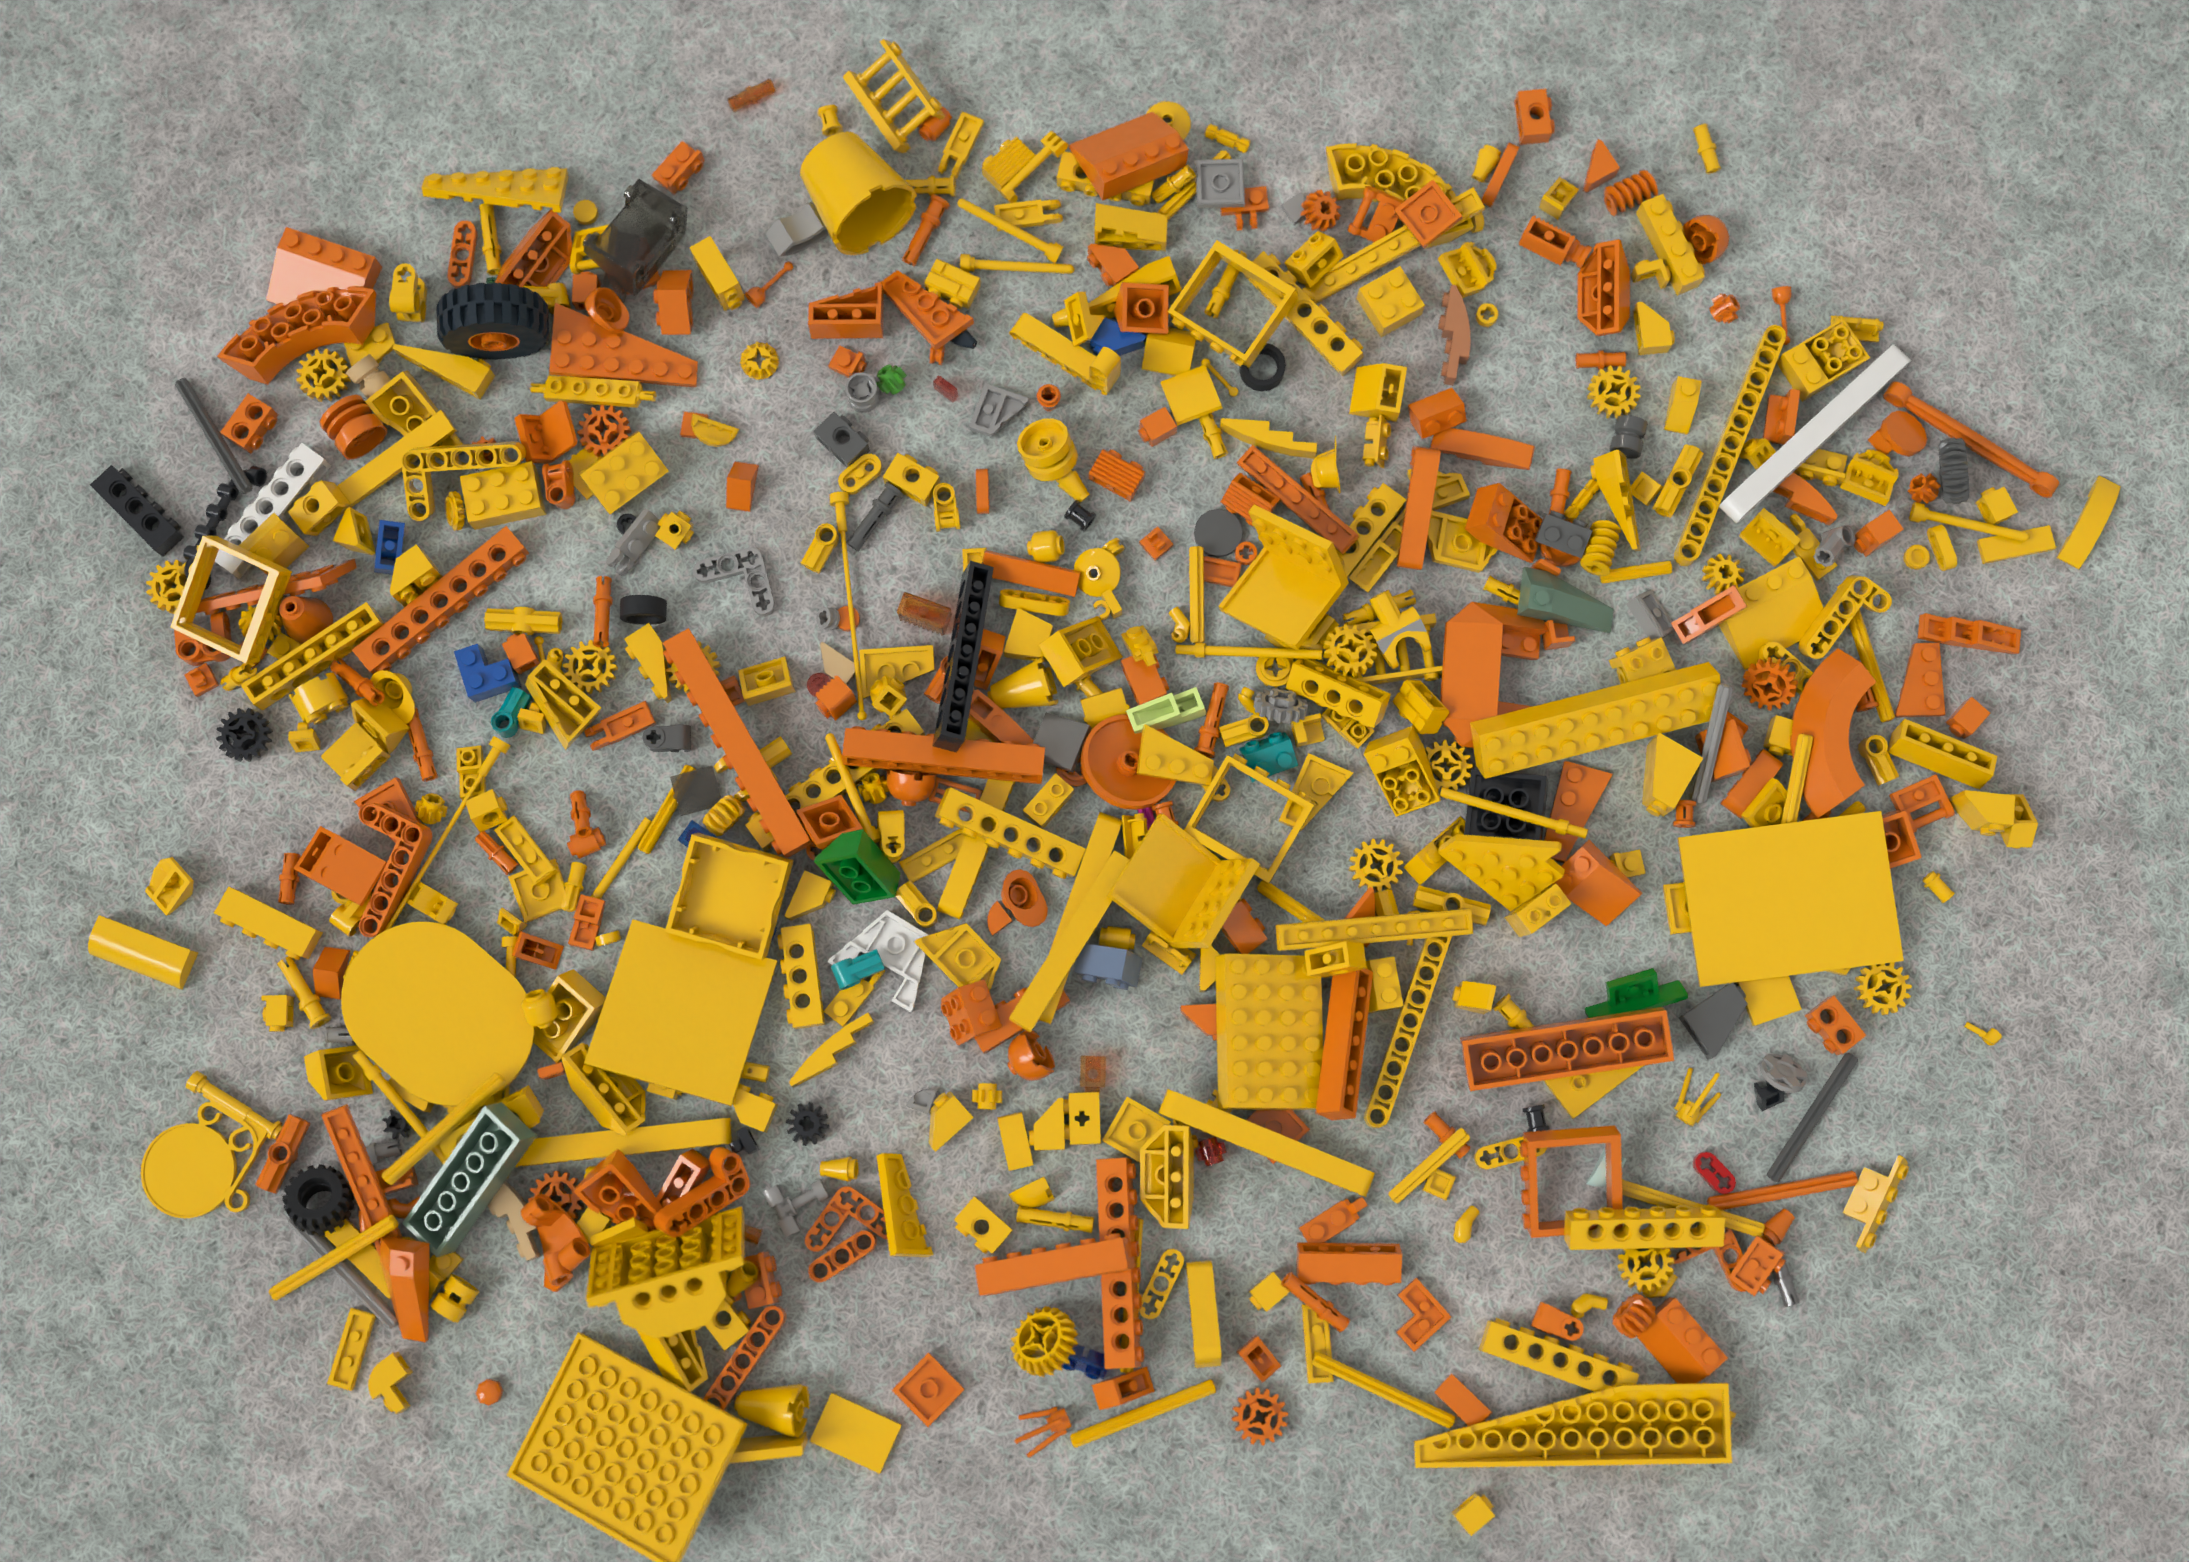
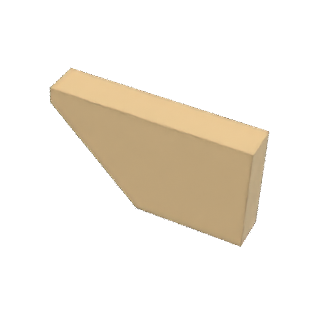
[820,642,855,685]

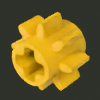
[858,773,889,804]
[414,793,448,824]
[972,1083,1002,1110]

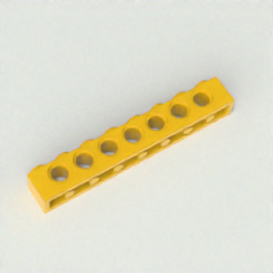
[1265,483,1406,649]
[745,708,926,852]

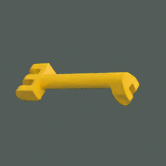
[1000,131,1068,203]

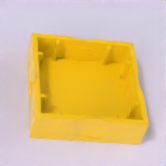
[665,833,794,960]

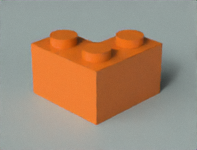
[653,270,694,335]

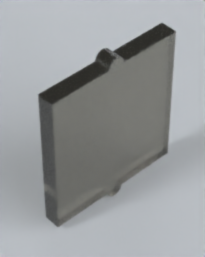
[670,766,721,816]

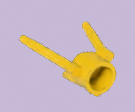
[1674,1068,1721,1127]

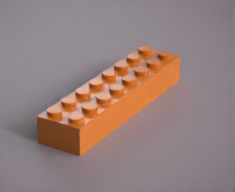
[1460,1007,1675,1091]

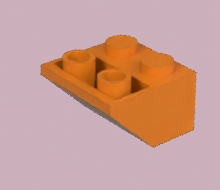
[1695,719,1751,783]

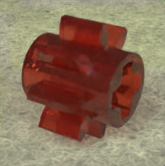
[1195,1137,1227,1166]

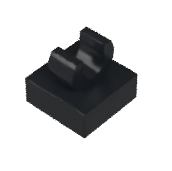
[1754,1081,1784,1111]
[729,1127,760,1155]

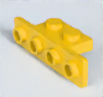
[1843,1155,1909,1253]

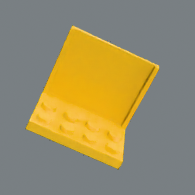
[1218,505,1349,651]
[1107,814,1260,948]

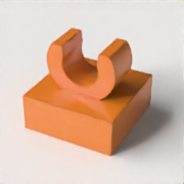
[1139,526,1174,561]
[184,663,219,697]

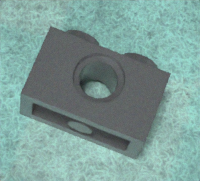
[813,412,870,468]

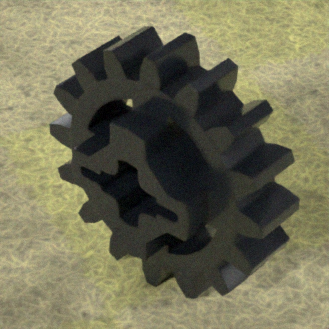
[216,708,273,762]

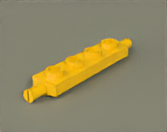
[530,375,657,408]

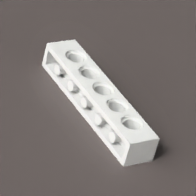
[215,443,331,580]

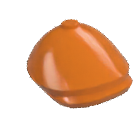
[585,287,629,332]

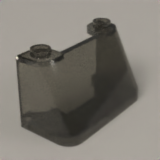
[583,179,688,296]

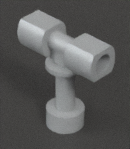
[763,1179,830,1238]

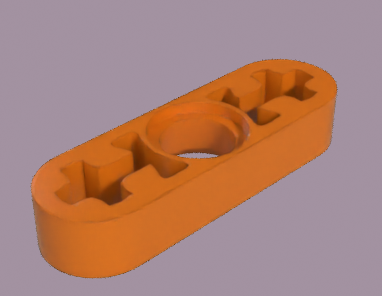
[1481,142,1520,207]
[447,220,478,289]

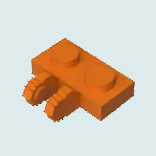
[1220,186,1269,231]

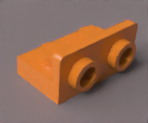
[651,141,705,195]
[1763,389,1800,445]
[1728,1235,1786,1296]

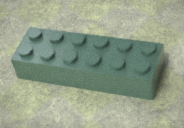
[403,1102,537,1257]

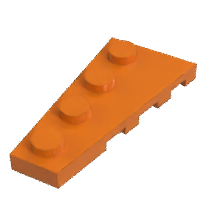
[882,270,974,350]
[1543,761,1613,863]

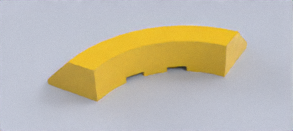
[1326,143,1474,249]

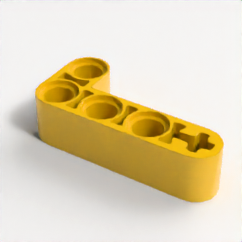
[1798,575,1892,659]
[1186,1260,1221,1368]

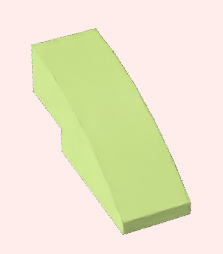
[1126,687,1206,733]

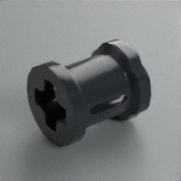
[1064,500,1096,532]
[1522,1104,1550,1132]

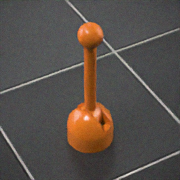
[745,261,793,308]
[1771,286,1792,345]

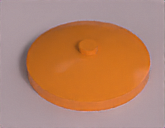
[1081,714,1176,810]

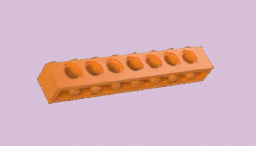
[352,526,529,674]
[1096,1158,1145,1369]

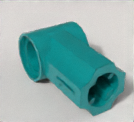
[491,687,532,738]
[831,949,885,990]

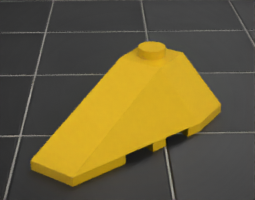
[365,370,464,462]
[1591,450,1641,551]

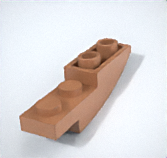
[1438,285,1470,386]

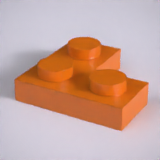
[1396,1278,1451,1352]

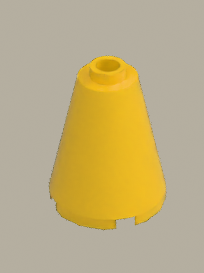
[987,657,1058,709]
[734,1384,810,1437]

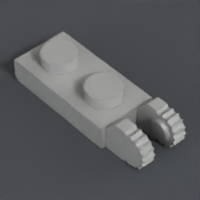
[606,508,660,576]

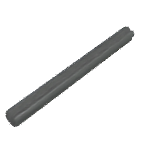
[175,378,253,494]
[1767,1053,1858,1182]

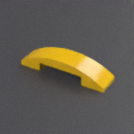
[2057,475,2121,569]

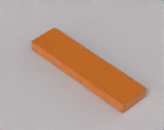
[982,550,1081,597]

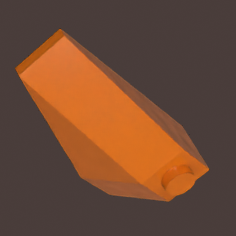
[574,1149,663,1232]

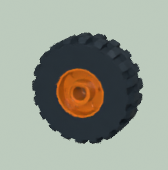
[436,283,549,360]

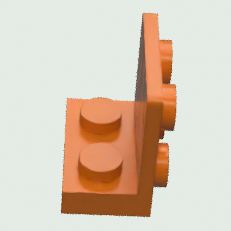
[744,1252,782,1309]

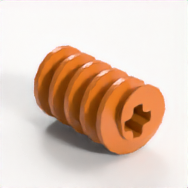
[1604,170,1658,216]

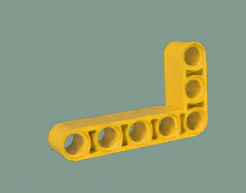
[1009,313,1121,396]
[401,441,526,521]

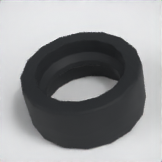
[1239,343,1286,392]
[620,595,667,625]

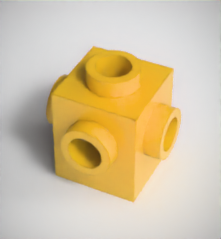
[655,510,694,550]
[870,675,907,717]

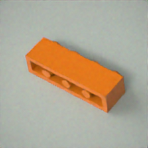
[974,987,1070,1054]
[1296,1243,1402,1285]

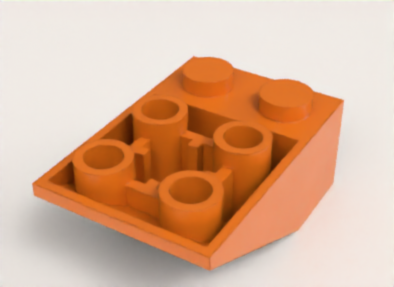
[1465,483,1543,563]
[294,826,387,906]

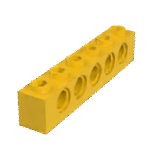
[1244,251,1364,377]
[241,602,384,711]
[934,787,1086,879]
[1564,1205,1725,1250]
[1478,1318,1639,1392]

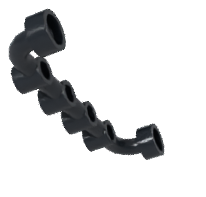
[183,466,267,591]

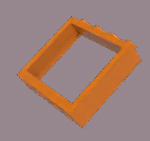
[1520,1125,1623,1238]

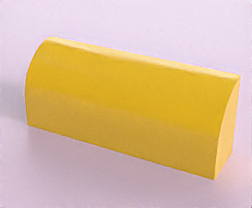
[88,915,198,990]

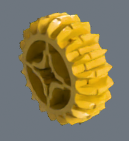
[1010,1306,1079,1377]

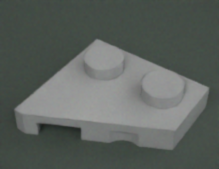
[969,383,1029,437]

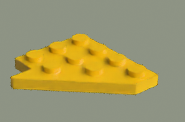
[1438,834,1565,912]

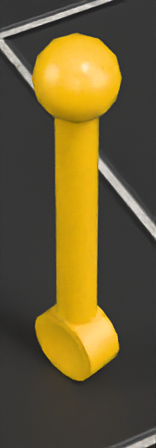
[1201,358,1238,397]
[534,636,545,662]

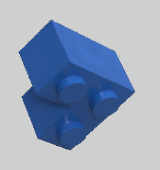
[454,644,522,703]

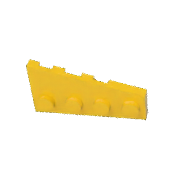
[876,1153,934,1257]

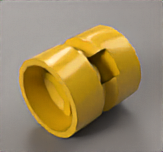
[430,1274,479,1323]

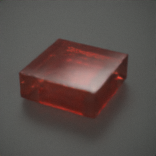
[933,376,958,403]

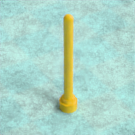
[957,198,1064,263]
[960,254,1075,274]
[1909,502,2029,542]
[825,733,881,843]

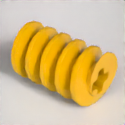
[1580,520,1621,576]

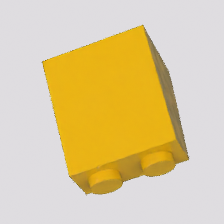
[1642,733,1703,817]

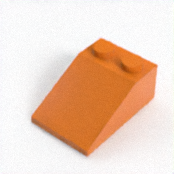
[1553,839,1642,926]

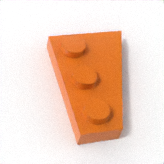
[1894,643,1945,717]
[353,777,422,855]

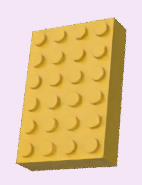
[1215,954,1323,1110]

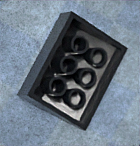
[1464,769,1549,841]

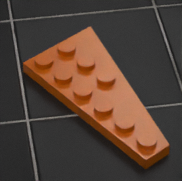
[549,303,698,387]
[196,558,357,615]

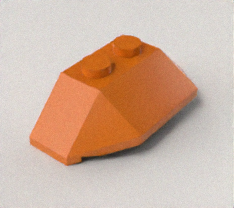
[495,209,572,287]
[1577,239,1630,336]

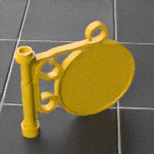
[141,1071,283,1218]

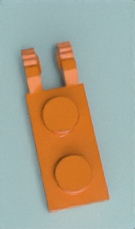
[584,701,656,751]

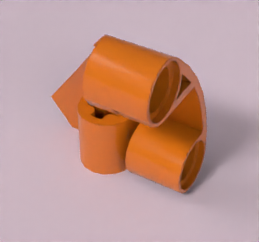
[521,1193,591,1292]

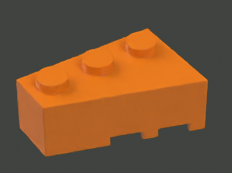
[808,281,884,339]

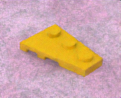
[1278,753,1353,831]

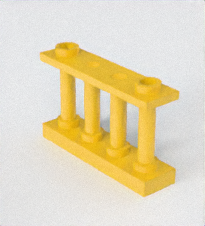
[842,39,945,154]
[1337,613,1443,685]

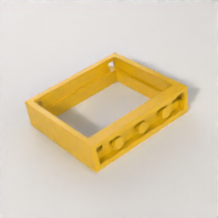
[1167,240,1299,368]
[170,536,292,663]
[1184,753,1315,883]

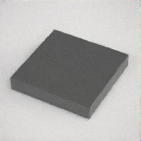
[1033,712,1092,772]

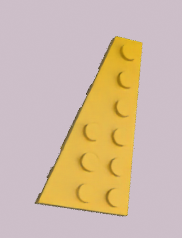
[421,167,568,213]

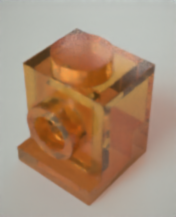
[1080,1056,1106,1093]

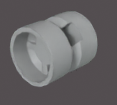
[845,372,879,413]

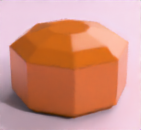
[476,1379,503,1405]

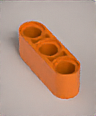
[1720,748,1784,819]
[808,1231,877,1282]

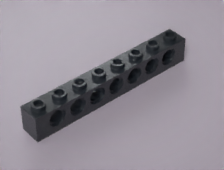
[932,561,994,752]

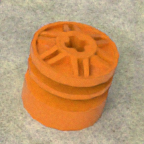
[320,395,387,460]

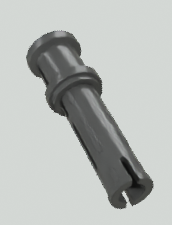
[846,482,904,552]

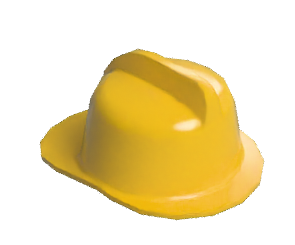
[1311,436,1340,494]
[370,670,415,724]

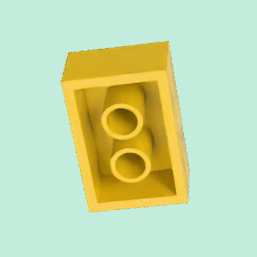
[579,431,669,514]
[460,461,546,530]

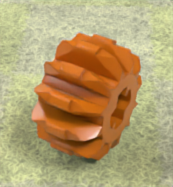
[1300,190,1342,232]
[1613,1293,1656,1339]

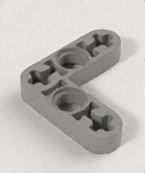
[693,547,775,617]

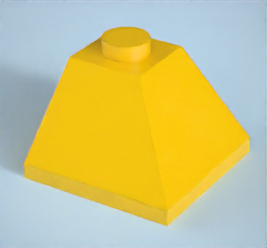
[304,1045,373,1101]

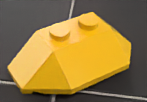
[561,1043,646,1136]
[1140,1125,1194,1229]

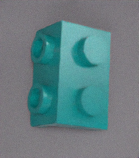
[1239,732,1298,782]

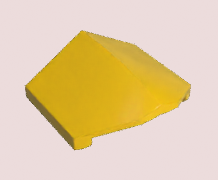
[145,857,194,916]

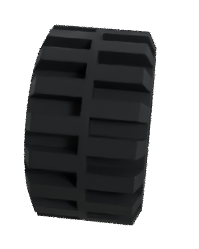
[282,1164,355,1236]

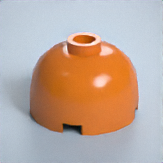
[1683,215,1730,265]
[887,769,937,806]
[1007,1030,1055,1081]

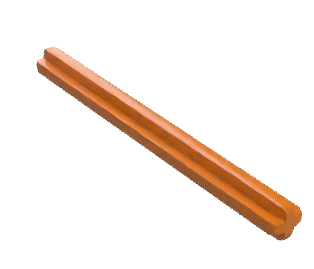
[1707,1171,1858,1210]

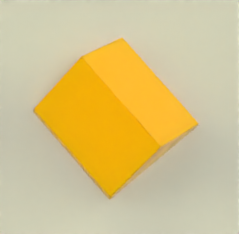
[1142,327,1196,376]
[738,656,796,706]
[351,698,410,754]

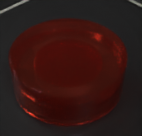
[807,673,831,698]

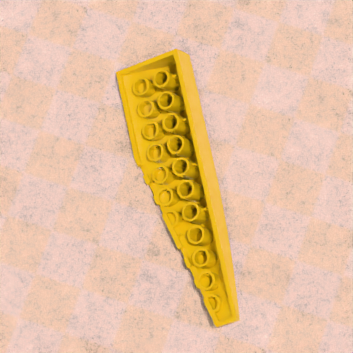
[1414,1383,1732,1468]

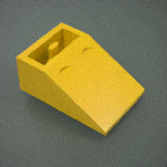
[1776,318,1870,402]
[1364,726,1441,817]

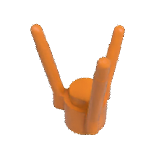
[1014,1406,1072,1458]

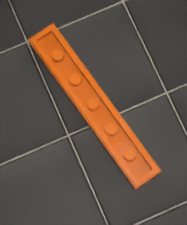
[1236,445,1359,555]
[321,1104,403,1256]

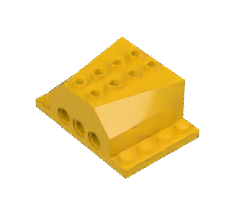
[586,1206,745,1339]

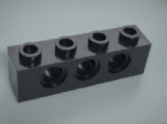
[90,465,184,557]

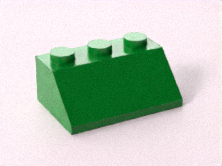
[814,829,901,905]

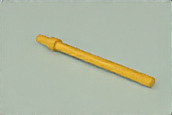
[1175,643,1323,660]
[1440,787,1589,839]
[353,1050,447,1164]

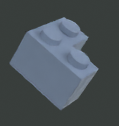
[1074,944,1143,990]

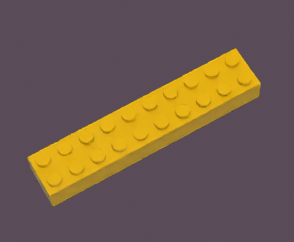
[1470,662,1721,779]

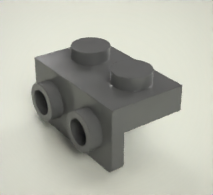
[1534,510,1592,558]

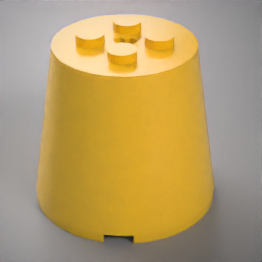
[800,132,917,255]

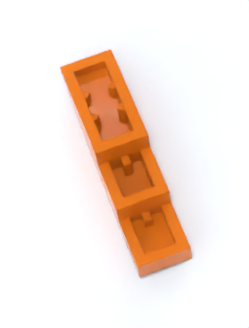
[1430,428,1535,470]
[1917,613,2021,654]

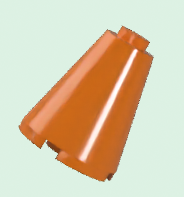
[279,596,333,644]

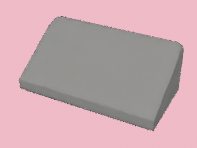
[1626,589,1675,639]

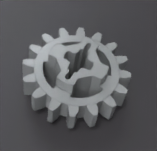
[1254,688,1308,724]

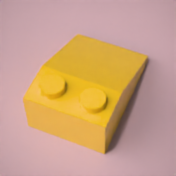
[1039,616,1123,687]
[533,969,606,1063]

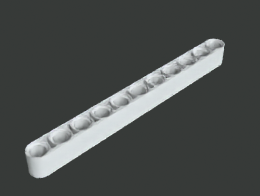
[1719,344,1912,524]

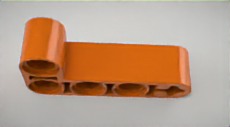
[654,1147,750,1237]

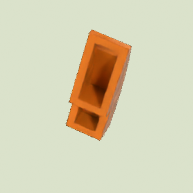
[1772,473,1838,526]
[1671,585,1747,644]

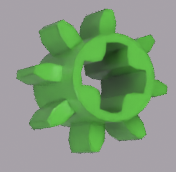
[876,364,907,395]

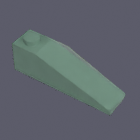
[1517,567,1613,633]

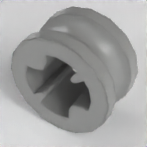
[816,607,840,630]

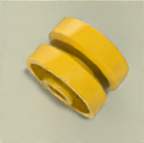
[1017,418,1078,481]

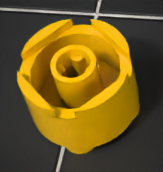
[289,672,349,725]

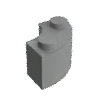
[765,202,829,257]

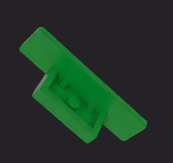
[1585,968,1688,1018]

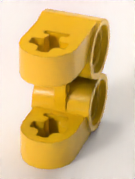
[389,263,427,322]
[877,810,905,864]

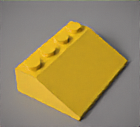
[1718,556,1830,670]

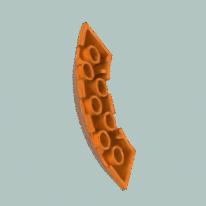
[217,286,376,385]
[1790,648,1876,819]

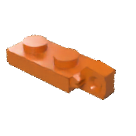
[1299,1197,1368,1243]

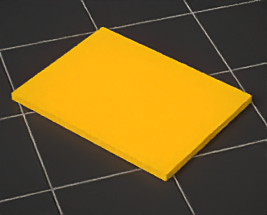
[1677,811,1904,987]
[506,1332,748,1562]

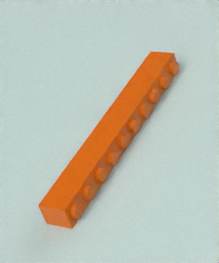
[663,628,813,858]

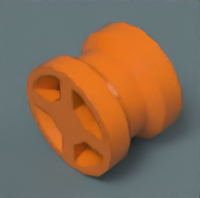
[1564,239,1593,269]

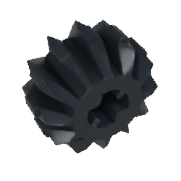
[786,1102,830,1146]

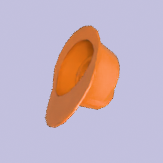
[1001,869,1048,927]

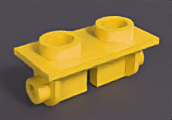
[1830,315,1883,342]
[1362,415,1391,468]
[1122,813,1148,859]
[1142,931,1196,975]

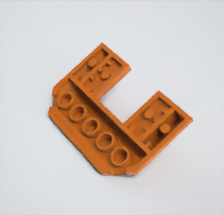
[1440,602,1548,748]

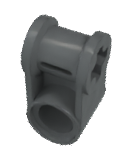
[642,724,691,753]

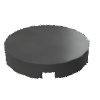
[1194,509,1243,558]

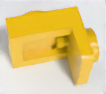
[1630,258,1671,289]

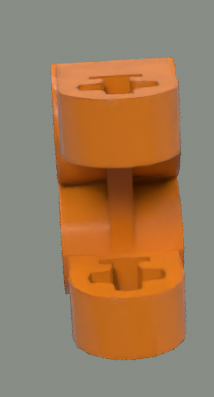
[174,611,232,666]

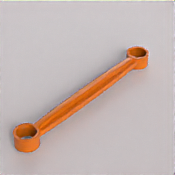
[1883,381,2060,498]

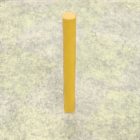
[590,817,652,899]

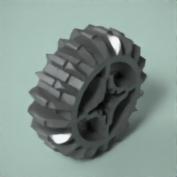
[1939,438,1969,504]

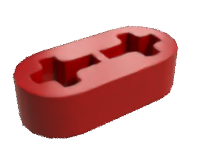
[1693,1152,1736,1194]

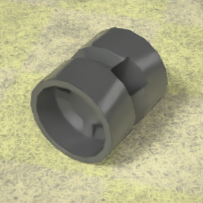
[1609,415,1648,459]

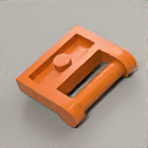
[1347,186,1404,242]
[1889,774,1955,833]

